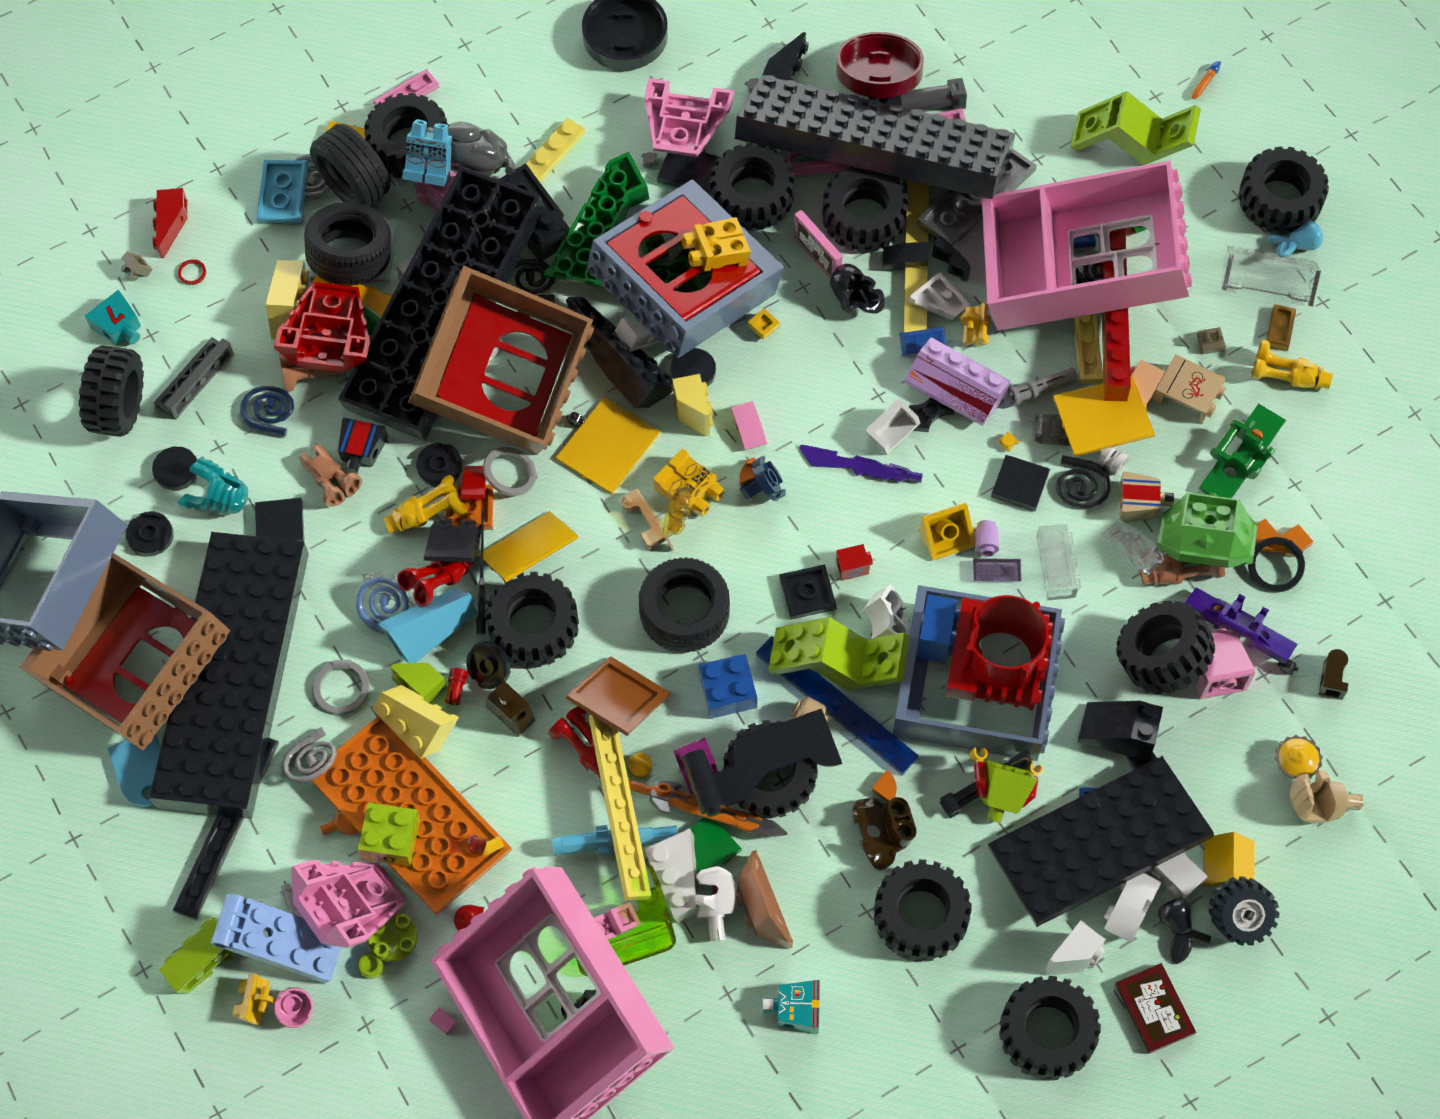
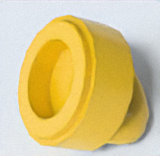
[628,753,653,779]

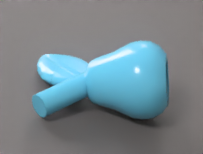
[1268,221,1323,258]

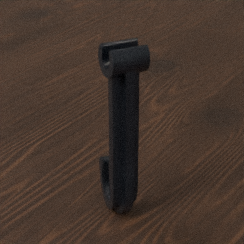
[939,750,1032,819]

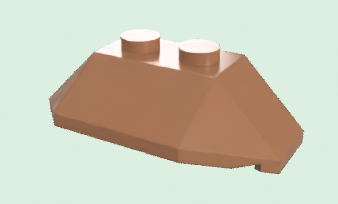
[736,850,793,949]

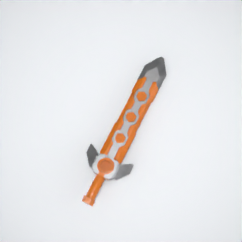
[628,778,788,837]

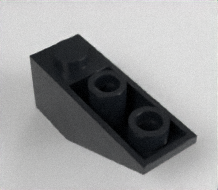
[762,32,809,81]

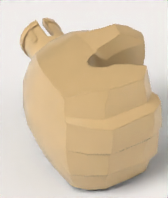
[1289,770,1364,823]

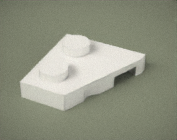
[908,272,970,321]

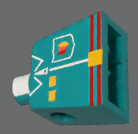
[763,980,820,1034]

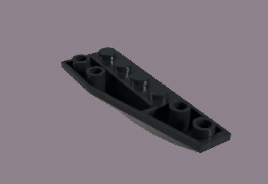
[566,297,673,408]

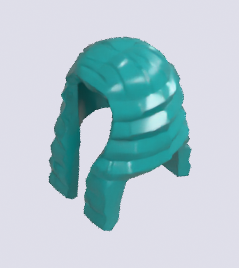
[178,456,248,516]

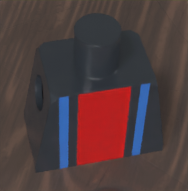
[338,417,388,474]

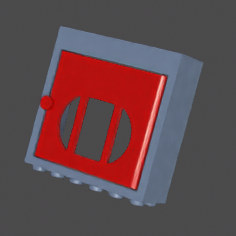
[587,179,784,358]

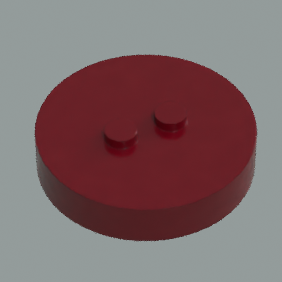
[836,32,924,98]

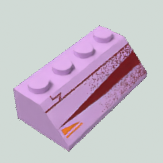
[904,337,1010,426]

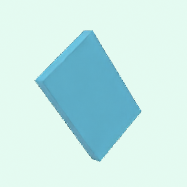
[257,160,309,224]

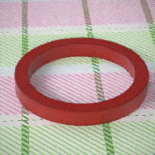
[178,259,206,285]

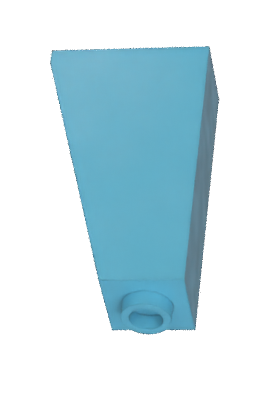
[378,588,478,663]

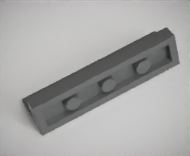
[154,337,234,419]

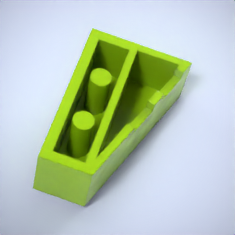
[159,917,233,994]

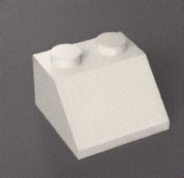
[1044,920,1106,976]

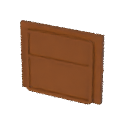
[566,656,671,736]

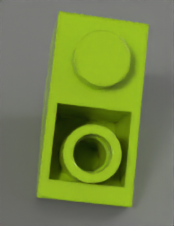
[390,663,447,704]

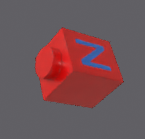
[835,544,873,581]

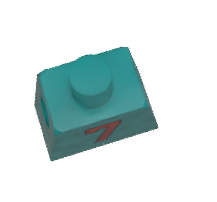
[85,290,141,345]

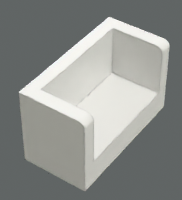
[615,317,661,352]
[866,398,920,455]

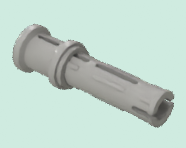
[1008,367,1077,406]

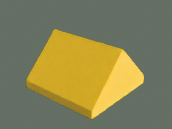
[919,502,975,561]
[1203,832,1255,888]

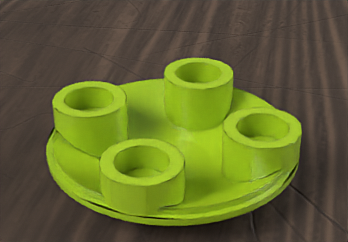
[367,914,418,962]

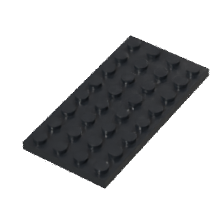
[988,756,1214,927]

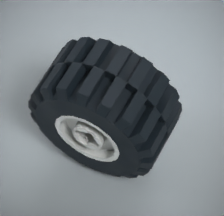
[1209,876,1280,946]

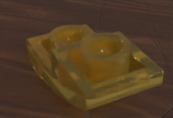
[663,486,693,538]

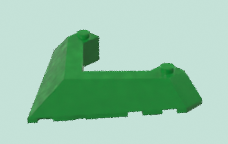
[544,152,703,293]

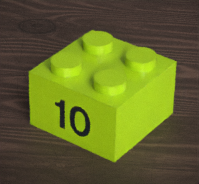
[358,803,420,866]

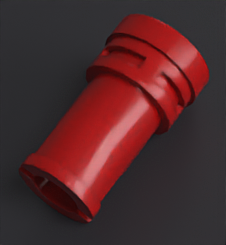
[445,668,468,705]

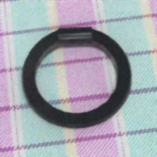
[1248,537,1305,593]

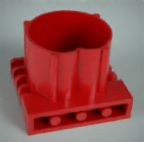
[945,595,1053,711]

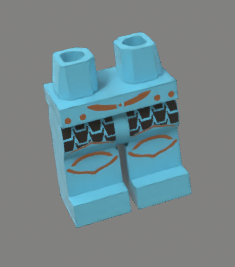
[402,120,452,186]

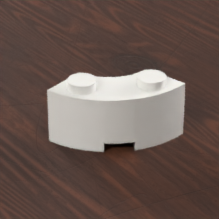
[863,584,909,657]
[1104,873,1161,943]

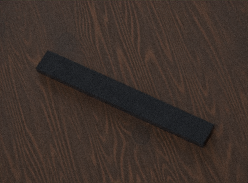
[173,738,279,920]

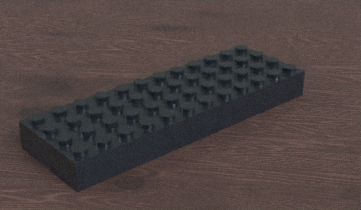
[734,75,1016,199]
[338,166,545,441]
[149,532,309,819]

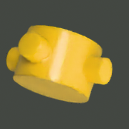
[998,432,1018,452]

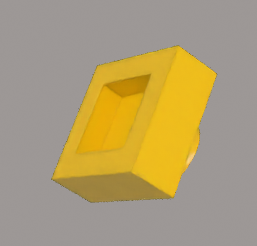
[748,308,780,340]

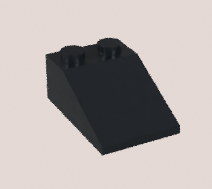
[424,518,481,562]
[1077,700,1163,762]

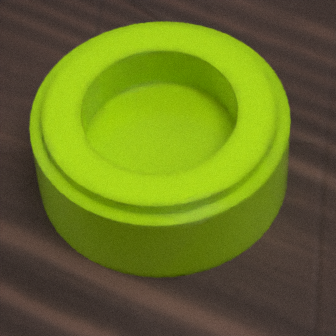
[358,952,384,979]

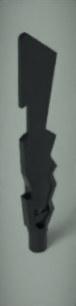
[476,510,487,635]

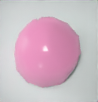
[274,987,313,1028]

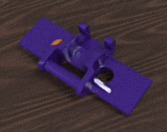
[1185,587,1298,663]

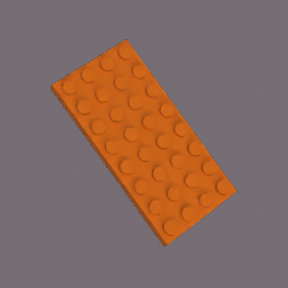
[307,716,512,916]

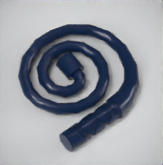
[240,386,294,437]

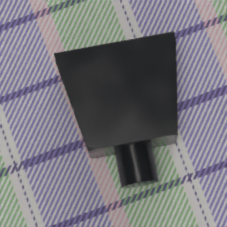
[527,210,570,261]

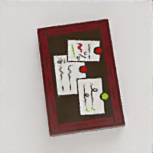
[1115,963,1197,1054]

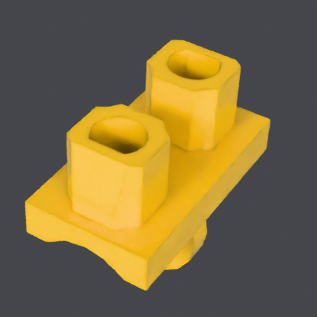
[960,303,991,347]
[232,973,275,1025]

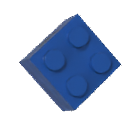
[917,594,960,663]
[699,654,758,719]

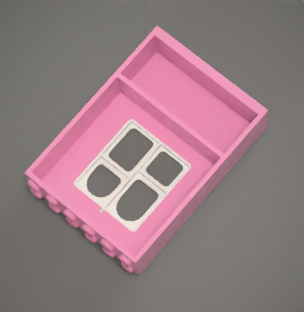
[982,160,1192,331]
[430,866,675,1119]

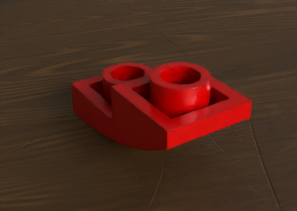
[461,466,487,502]

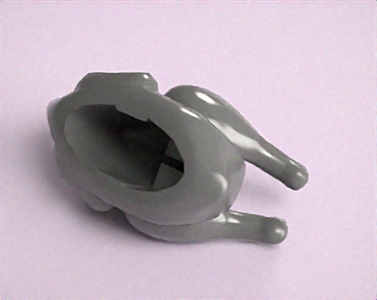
[426,121,515,177]

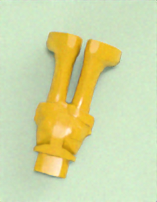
[1251,339,1333,390]
[384,475,467,534]

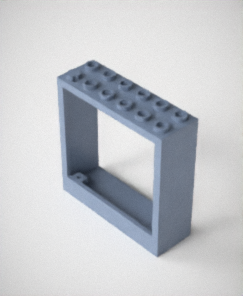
[0,491,127,651]
[892,585,1065,761]

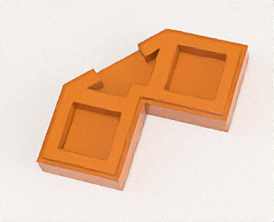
[1255,518,1314,557]

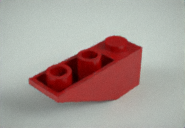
[153,188,188,258]

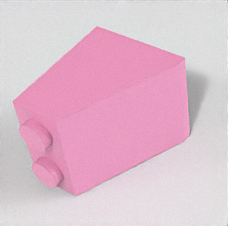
[1195,628,1256,700]

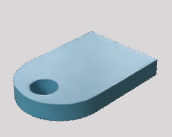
[108,734,161,808]

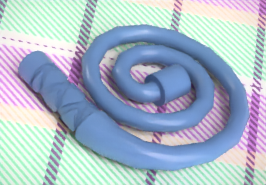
[356,577,409,634]

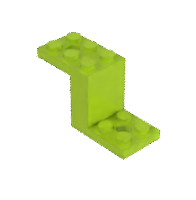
[1070,91,1201,165]
[768,617,910,691]

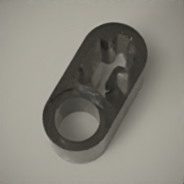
[1034,414,1070,446]

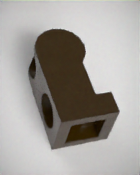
[1318,649,1349,700]

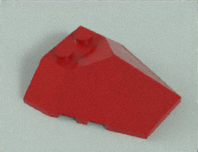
[274,282,370,373]

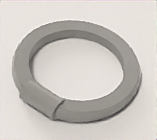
[483,447,538,496]
[313,660,370,715]

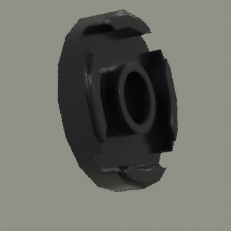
[671,348,716,387]
[416,443,463,487]
[152,446,197,491]
[126,511,174,557]
[466,641,510,690]

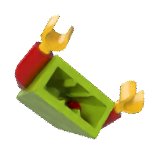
[969,747,1043,822]

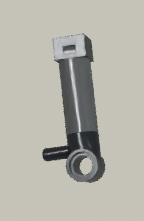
[868,78,967,110]

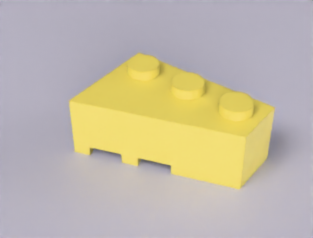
[266,260,309,339]
[373,685,459,759]

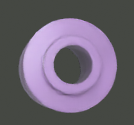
[975,520,999,557]

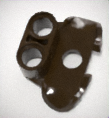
[852,797,917,870]

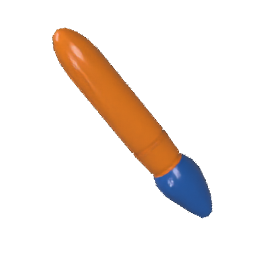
[1191,61,1221,99]

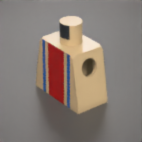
[1119,471,1174,522]

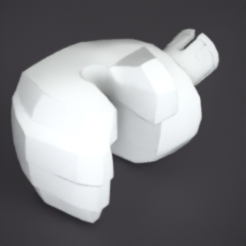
[694,866,736,942]

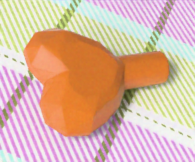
[320,811,358,835]

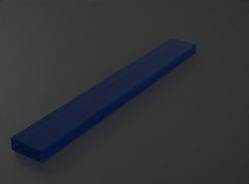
[756,636,919,776]

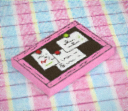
[794,210,843,278]

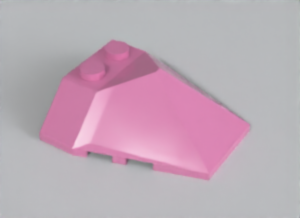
[645,78,735,157]
[291,860,407,948]

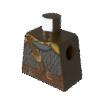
[486,681,535,737]

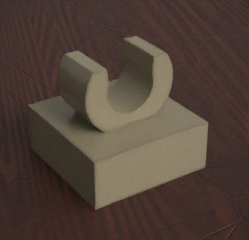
[121,251,152,281]
[1197,327,1226,355]

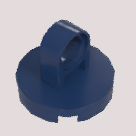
[740,456,786,501]

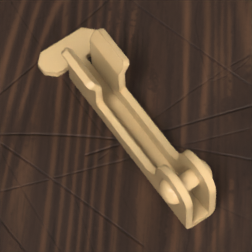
[621,488,674,551]

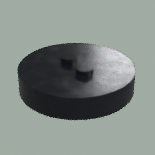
[582,0,668,70]

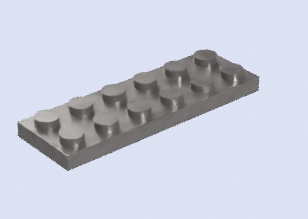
[917,149,1037,247]

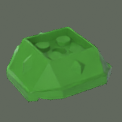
[1157,492,1258,568]

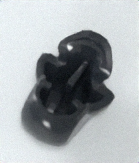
[830,263,885,314]

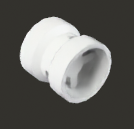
[1097,447,1129,475]

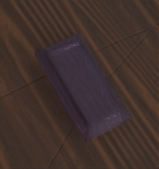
[973,558,1021,581]

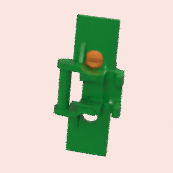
[1199,403,1286,498]

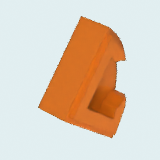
[739,457,756,487]
[872,770,897,802]

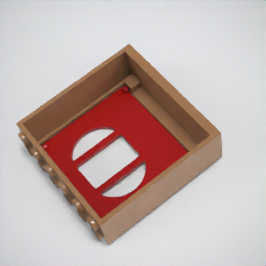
[408,266,594,455]
[19,553,231,751]

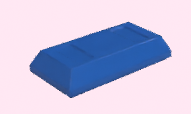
[899,327,947,356]

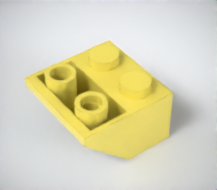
[672,374,713,436]

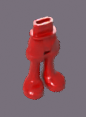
[397,561,475,607]
[548,706,601,779]

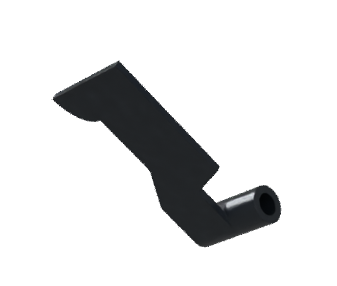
[681,708,843,817]

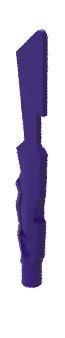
[799,445,923,483]

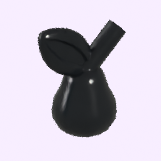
[1158,898,1211,964]

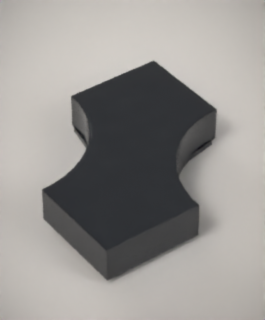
[909,397,955,432]

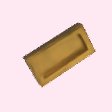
[1266,304,1296,351]

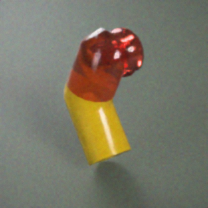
[466,834,504,856]

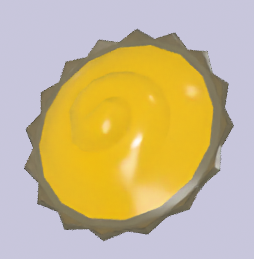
[1275,735,1323,779]

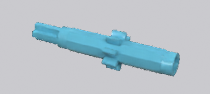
[552,825,677,857]

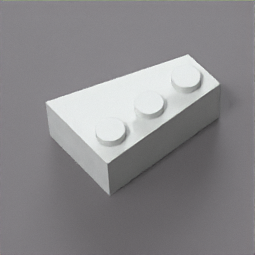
[644,829,700,923]

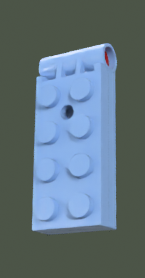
[211,894,341,984]

